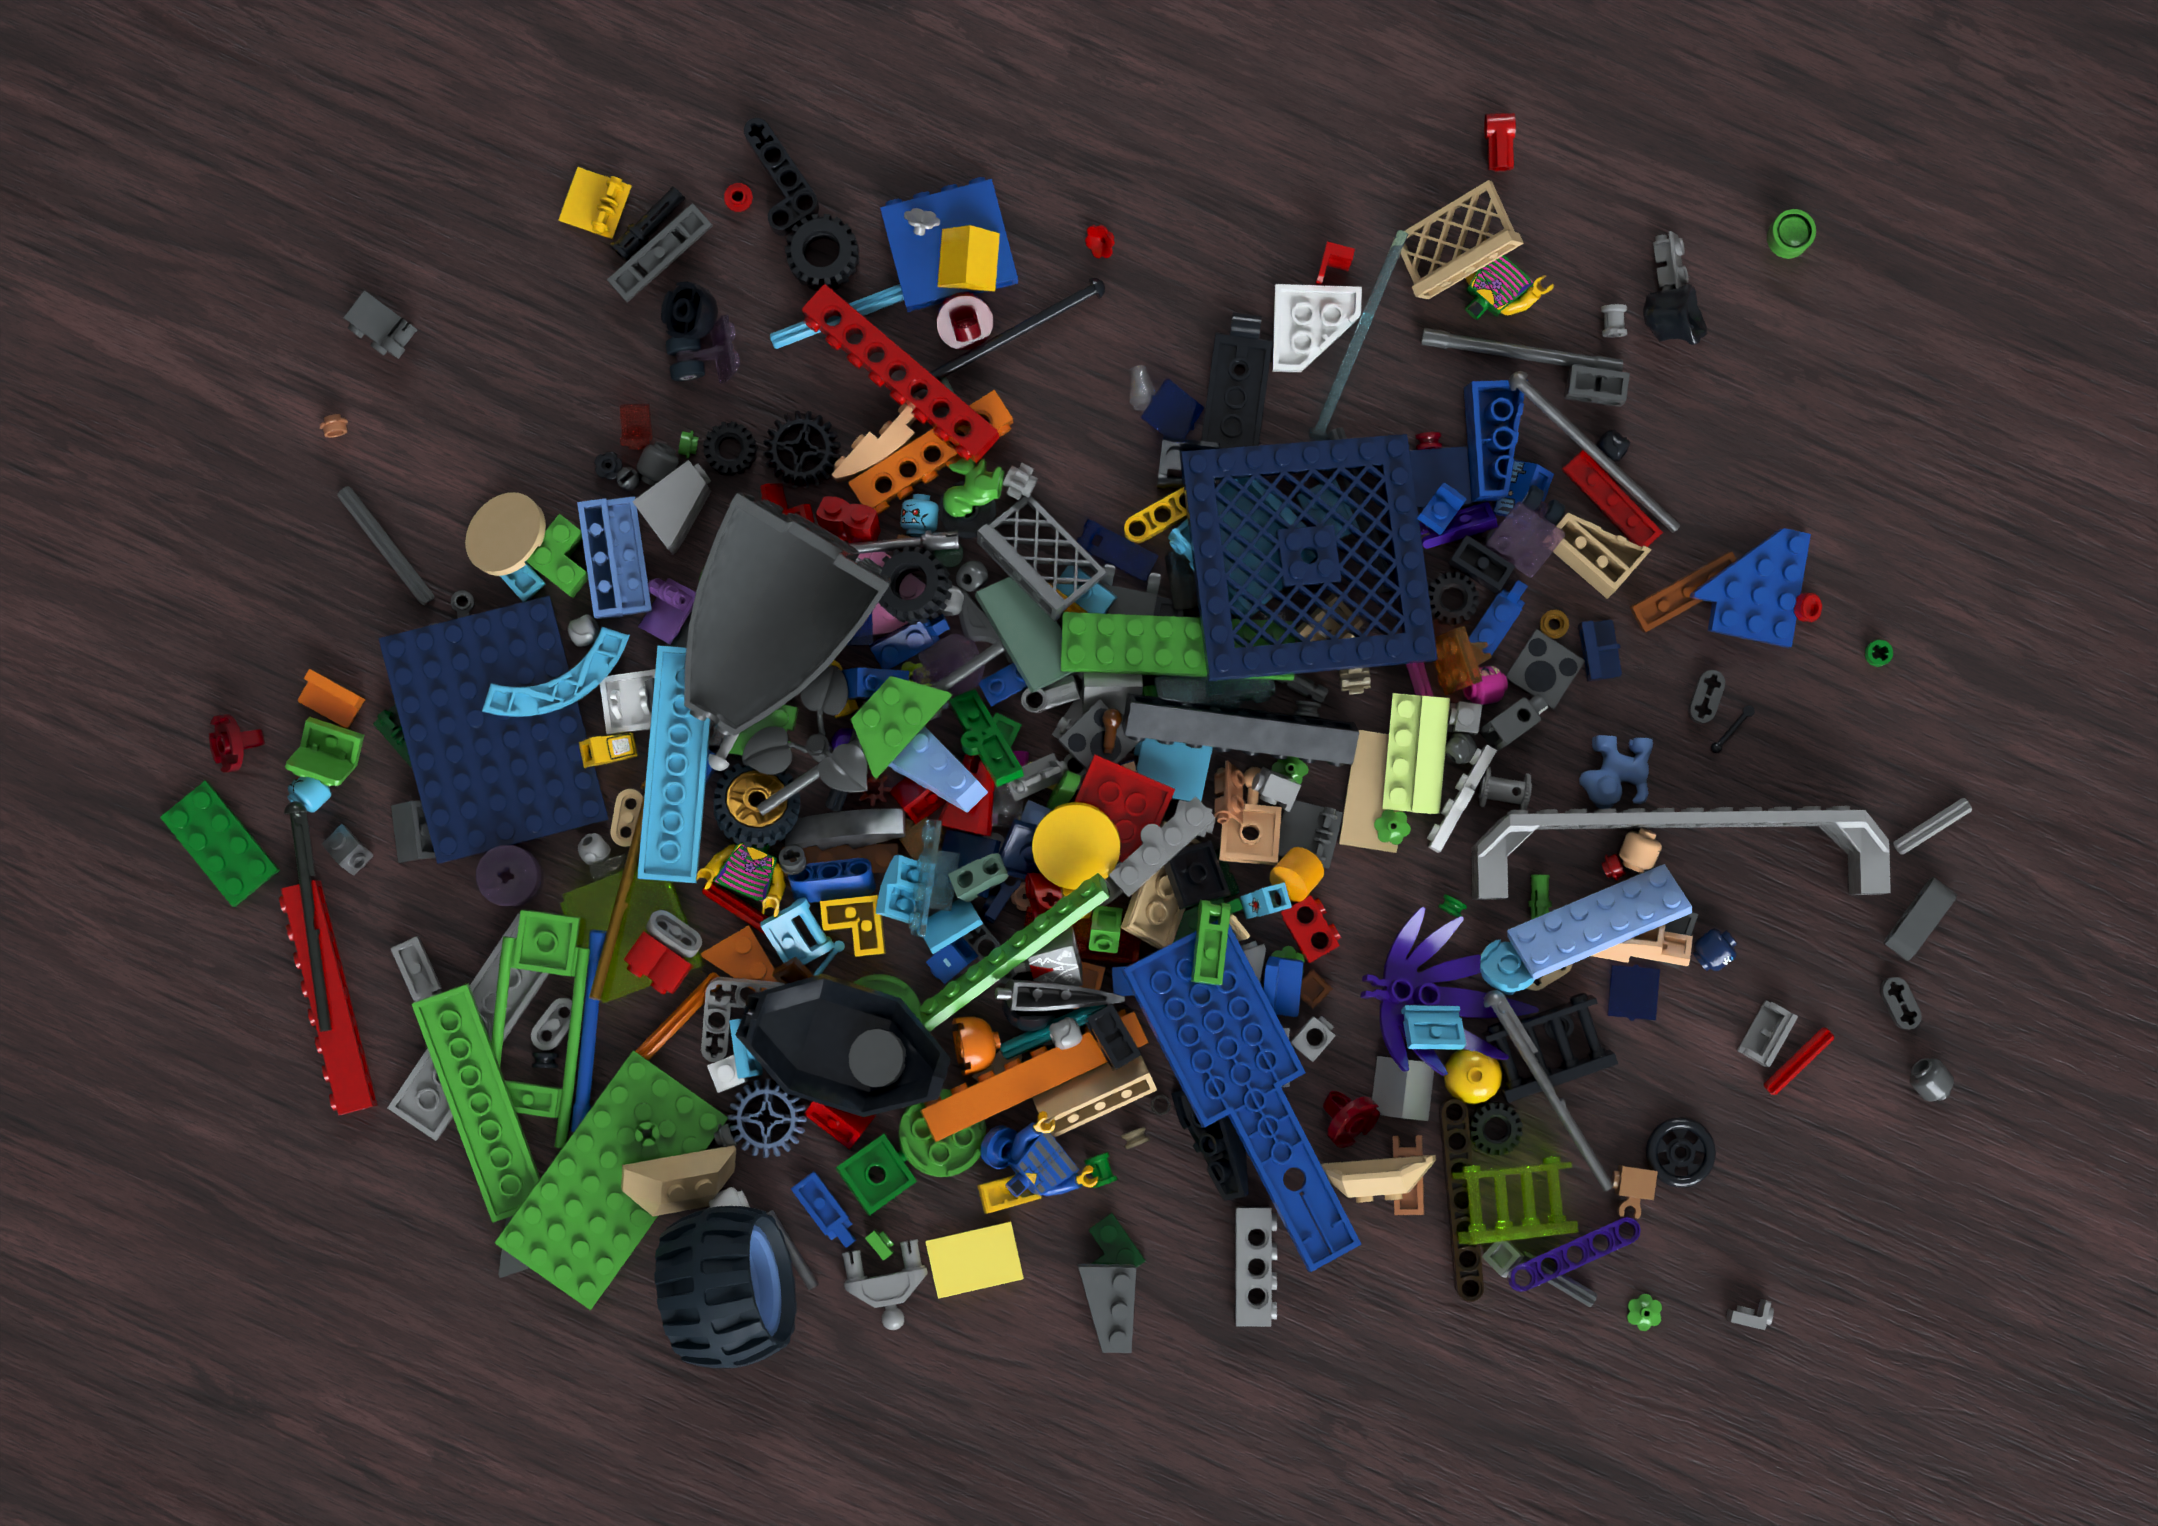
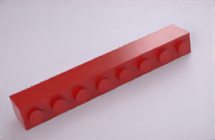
[279,880,378,1115]

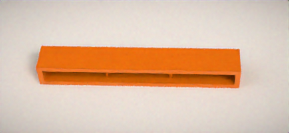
[920,1009,1148,1142]

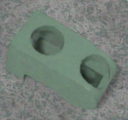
[948,853,1009,903]

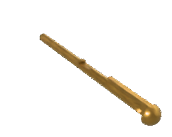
[589,780,646,1001]

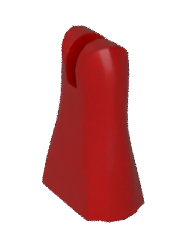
[937,754,995,837]

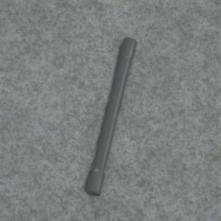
[1421,328,1623,372]

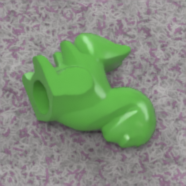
[943,458,1005,517]

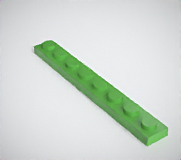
[919,873,1109,1032]

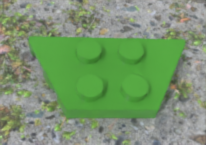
[851,676,952,779]

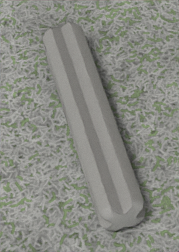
[1893,798,1972,855]

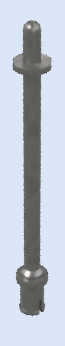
[848,530,959,554]

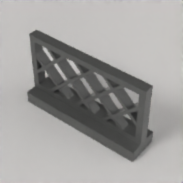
[977,495,1107,622]

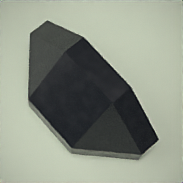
[735,974,951,1117]

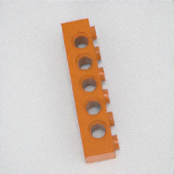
[848,390,1014,514]

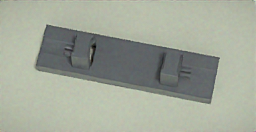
[607,203,713,303]

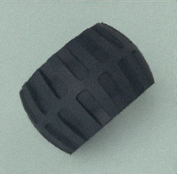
[654,1206,797,1368]

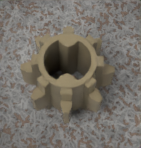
[1339,667,1371,695]

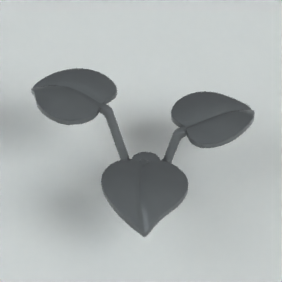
[742,666,868,792]

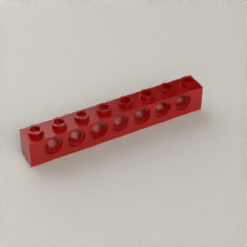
[801,284,999,464]

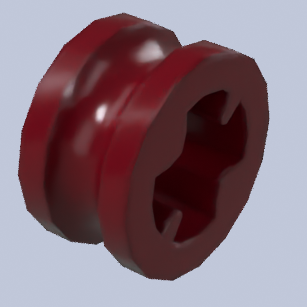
[1415,432,1442,450]

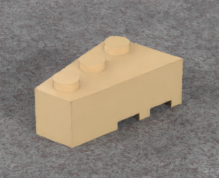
[1542,513,1652,599]

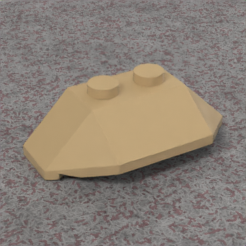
[621,1145,736,1216]
[1321,1155,1436,1203]

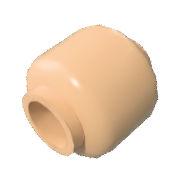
[1619,828,1662,873]

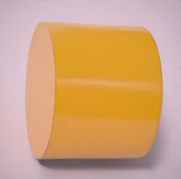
[1270,847,1324,902]

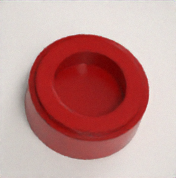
[1794,593,1822,622]

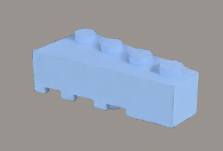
[889,726,988,812]

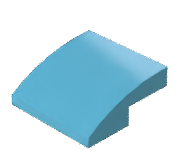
[876,855,935,924]
[917,899,983,954]

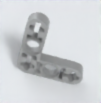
[701,977,785,1062]

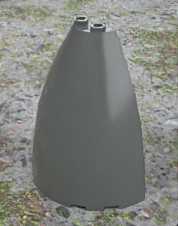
[684,492,891,736]

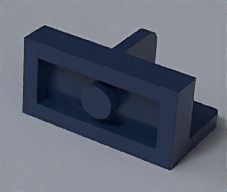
[1578,620,1622,682]

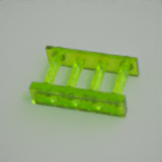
[1452,1156,1578,1245]

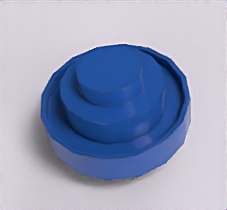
[980,1125,1017,1169]

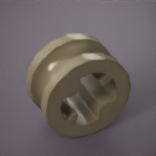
[1121,1126,1150,1149]

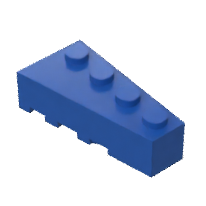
[1464,380,1528,502]

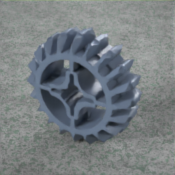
[728,1079,807,1158]

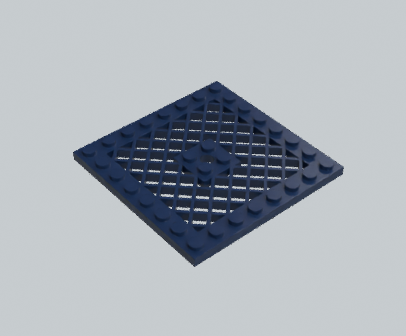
[1180,434,1438,681]

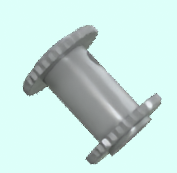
[1479,767,1532,810]

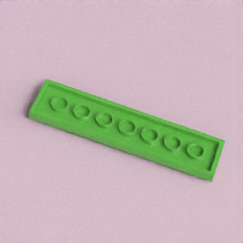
[1061,612,1295,681]
[412,983,540,1223]

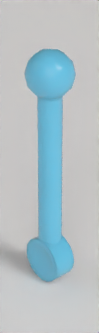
[813,940,845,976]

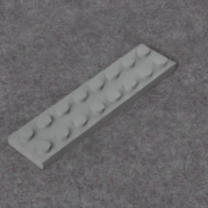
[387,913,549,1141]

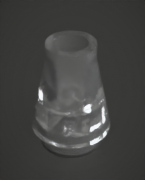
[1129,365,1158,411]

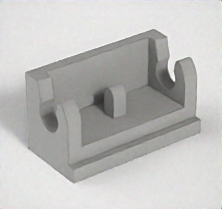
[1737,1000,1798,1067]

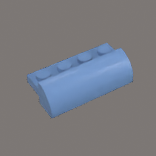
[577,496,652,619]

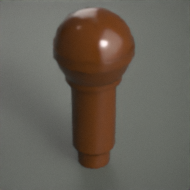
[1102,708,1122,754]

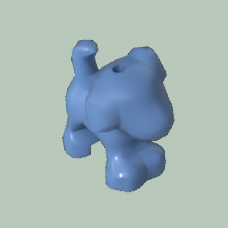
[1579,735,1653,809]

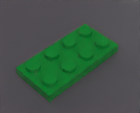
[160,780,280,907]

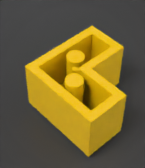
[820,895,886,957]

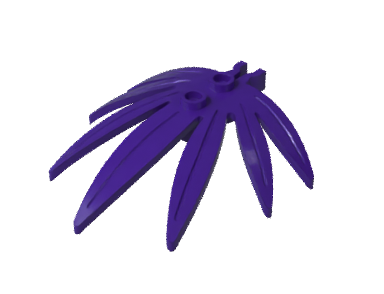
[1360,907,1539,1076]

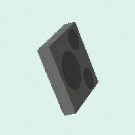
[1506,629,1585,710]
[1058,699,1140,771]

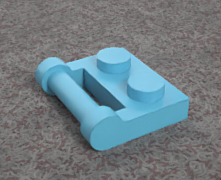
[760,897,835,965]

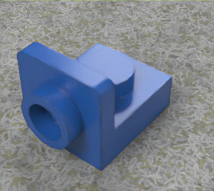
[1417,483,1466,535]

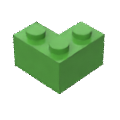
[526,514,588,598]

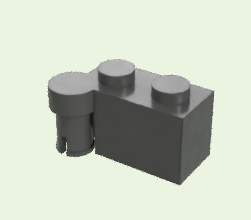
[344,290,418,359]

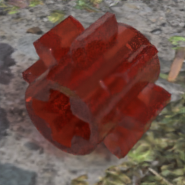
[859,775,892,807]

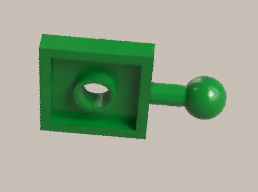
[835,1134,917,1216]

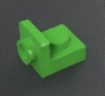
[1089,906,1123,953]

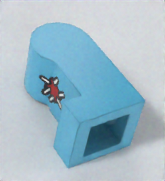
[1240,882,1292,919]

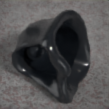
[1643,284,1707,345]

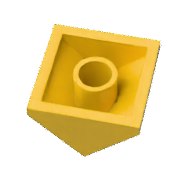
[938,225,1000,292]

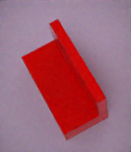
[1315,241,1355,285]
[890,777,946,825]
[804,1101,877,1150]

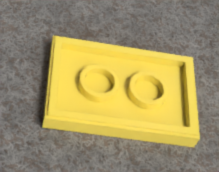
[925,1221,1024,1299]

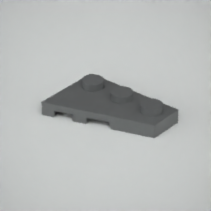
[1077,1264,1136,1353]

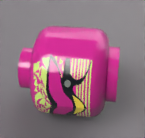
[1462,666,1508,705]

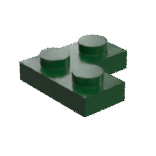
[1088,1213,1146,1268]

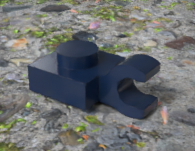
[982,879,1021,924]

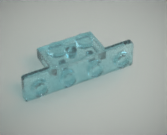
[908,819,960,937]

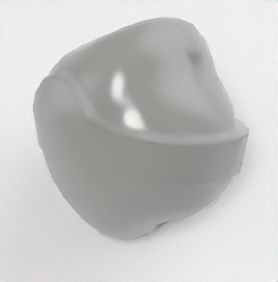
[937,585,964,616]
[567,614,600,647]
[578,833,611,866]
[1049,1017,1083,1050]

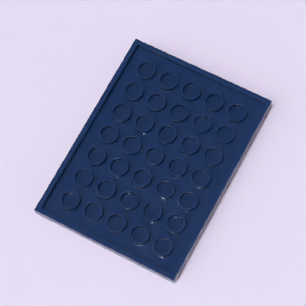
[378,596,609,864]

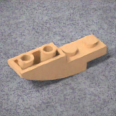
[831,396,920,483]
[1591,924,1693,966]

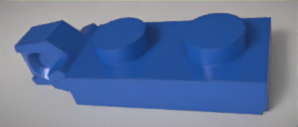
[1466,580,1528,658]
[869,614,950,669]
[791,1171,856,1248]

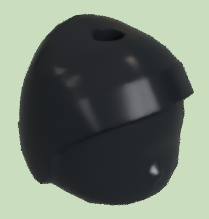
[1596,429,1630,462]

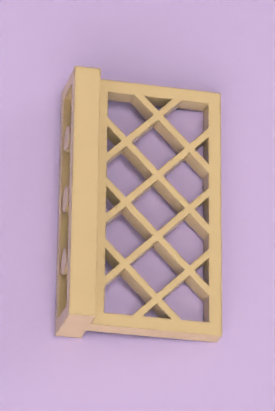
[1393,180,1524,300]

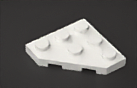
[1272,284,1362,372]

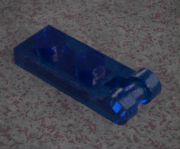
[1076,519,1159,582]

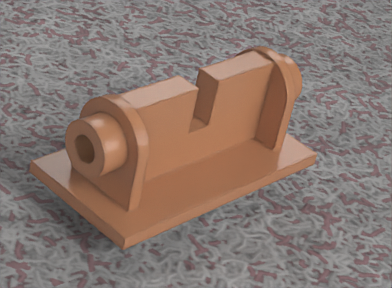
[1214,760,1245,824]

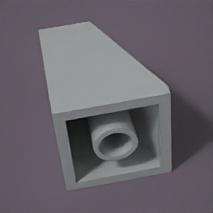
[632,460,711,555]

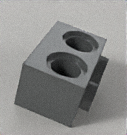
[1564,365,1630,407]

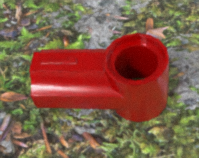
[1484,113,1516,172]

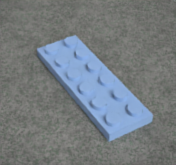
[1507,864,1692,980]

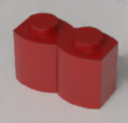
[816,496,881,543]
[623,931,694,995]

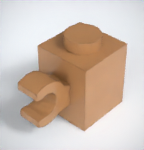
[1611,1165,1658,1219]

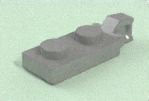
[391,936,442,1001]

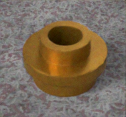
[1540,610,1569,639]

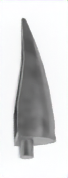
[995,980,1125,1011]

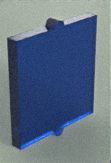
[1140,378,1204,439]
[1607,964,1660,1021]

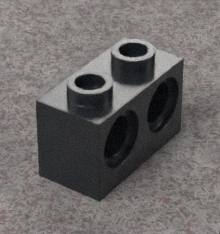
[1084,1004,1141,1071]

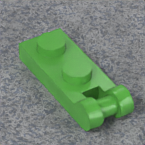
[1191,900,1231,985]

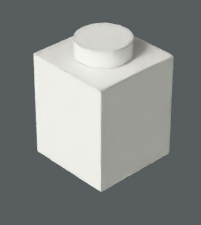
[707,1055,748,1093]

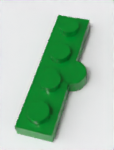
[949,689,1024,787]

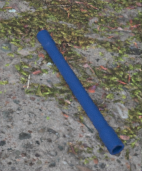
[571,929,607,1132]

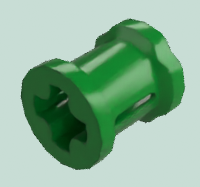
[1084,1152,1118,1188]

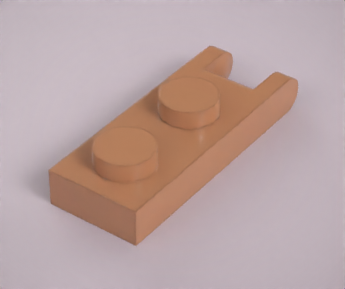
[1393,1135,1425,1215]

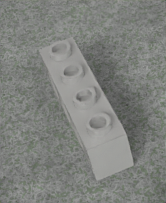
[1235,1206,1277,1327]

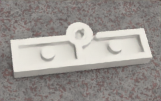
[1427,745,1497,853]

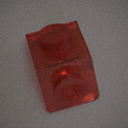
[619,403,653,449]

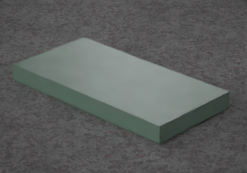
[975,577,1075,693]

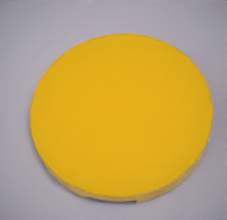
[1032,802,1121,890]

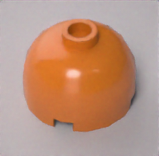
[952,1016,1001,1076]

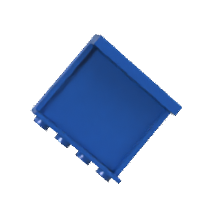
[880,177,1018,312]

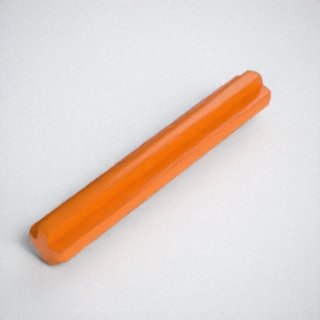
[636,972,722,1061]

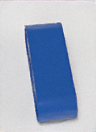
[788,858,876,903]

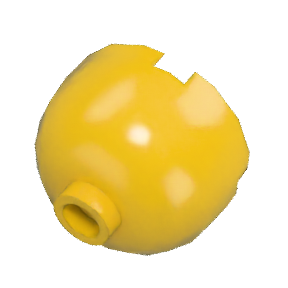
[1444,1049,1502,1105]

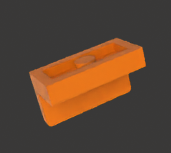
[298,669,365,728]

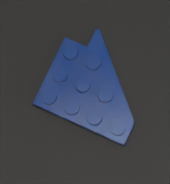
[1690,528,1811,648]

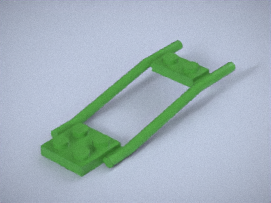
[491,909,590,1148]

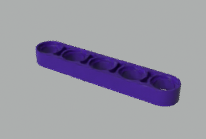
[1508,1217,1641,1292]

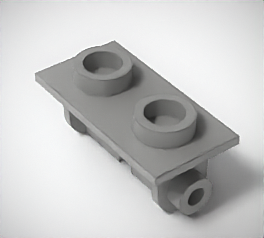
[1653,231,1689,291]
[1007,753,1067,802]

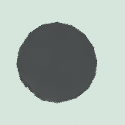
[849,1029,906,1088]

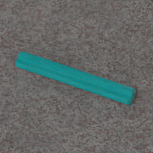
[1000,1005,1107,1060]

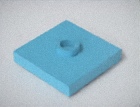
[729,1019,763,1079]

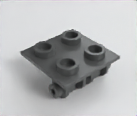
[1278,800,1343,869]

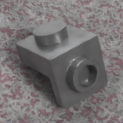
[321,824,373,875]

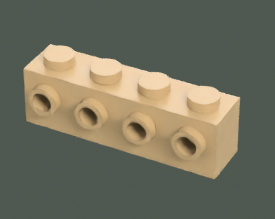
[1032,1056,1157,1138]

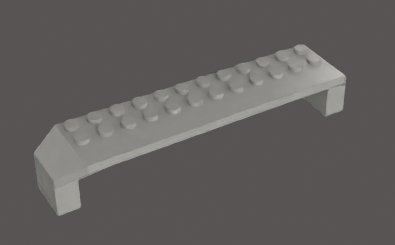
[1471,806,1891,900]

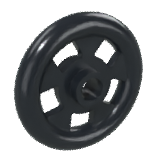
[1646,1117,1716,1188]

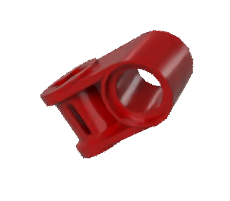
[1025,873,1062,920]

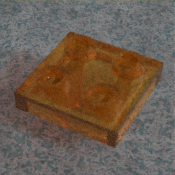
[1434,626,1492,696]

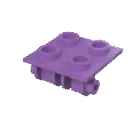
[639,578,696,645]

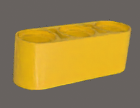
[1124,488,1187,544]

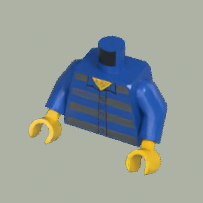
[1005,1111,1099,1197]

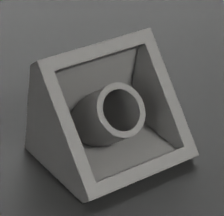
[1082,672,1143,714]
[1372,1056,1434,1121]

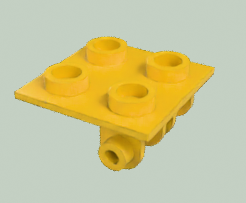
[558,167,632,239]

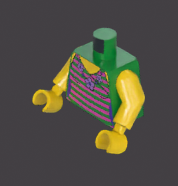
[1465,228,1554,320]
[696,843,786,917]

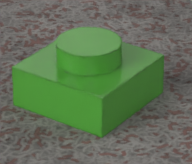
[865,1229,894,1261]

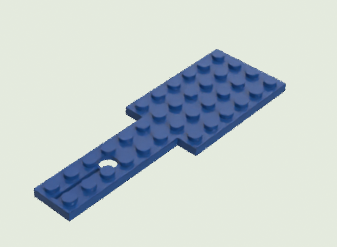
[1122,919,1361,1272]

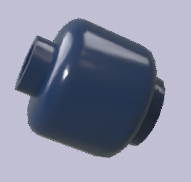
[1693,928,1738,971]

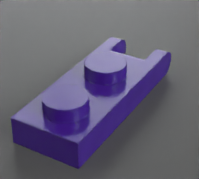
[1419,502,1498,549]

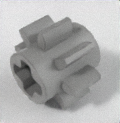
[1003,463,1038,500]

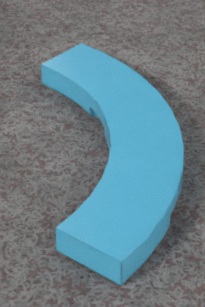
[482,627,630,717]

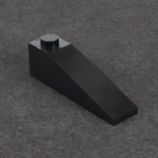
[1171,1090,1249,1201]

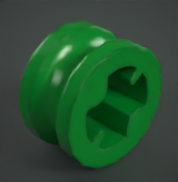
[1865,640,1893,667]
[1438,894,1468,918]

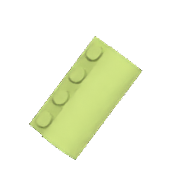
[1382,693,1450,814]

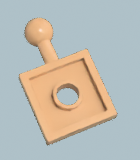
[1219,767,1282,866]

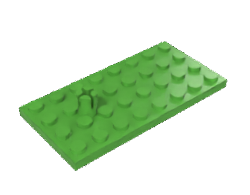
[494,1050,728,1310]

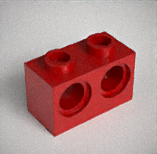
[1279,895,1341,963]

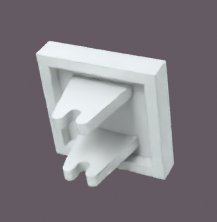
[600,669,656,735]

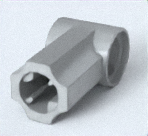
[1021,675,1081,713]

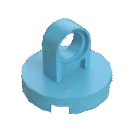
[1480,939,1535,995]

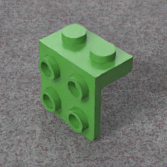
[285,717,364,786]

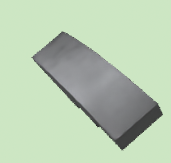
[785,809,905,850]

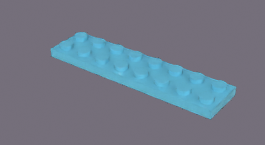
[637,646,711,883]

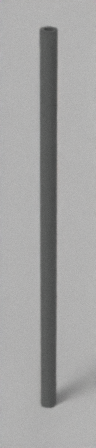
[756,642,1005,816]

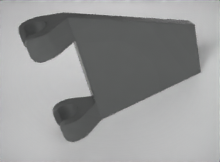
[1101,564,1161,616]

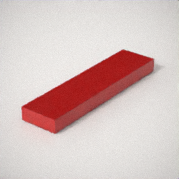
[1562,450,1663,547]

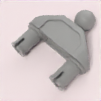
[842,1239,928,1330]

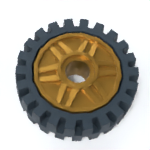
[713,763,800,848]

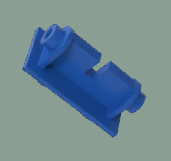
[978,663,1028,707]

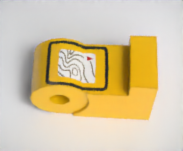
[579,733,638,768]

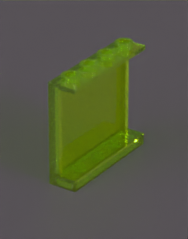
[560,865,704,1004]

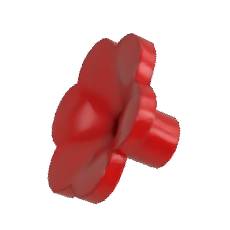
[1085,225,1115,258]

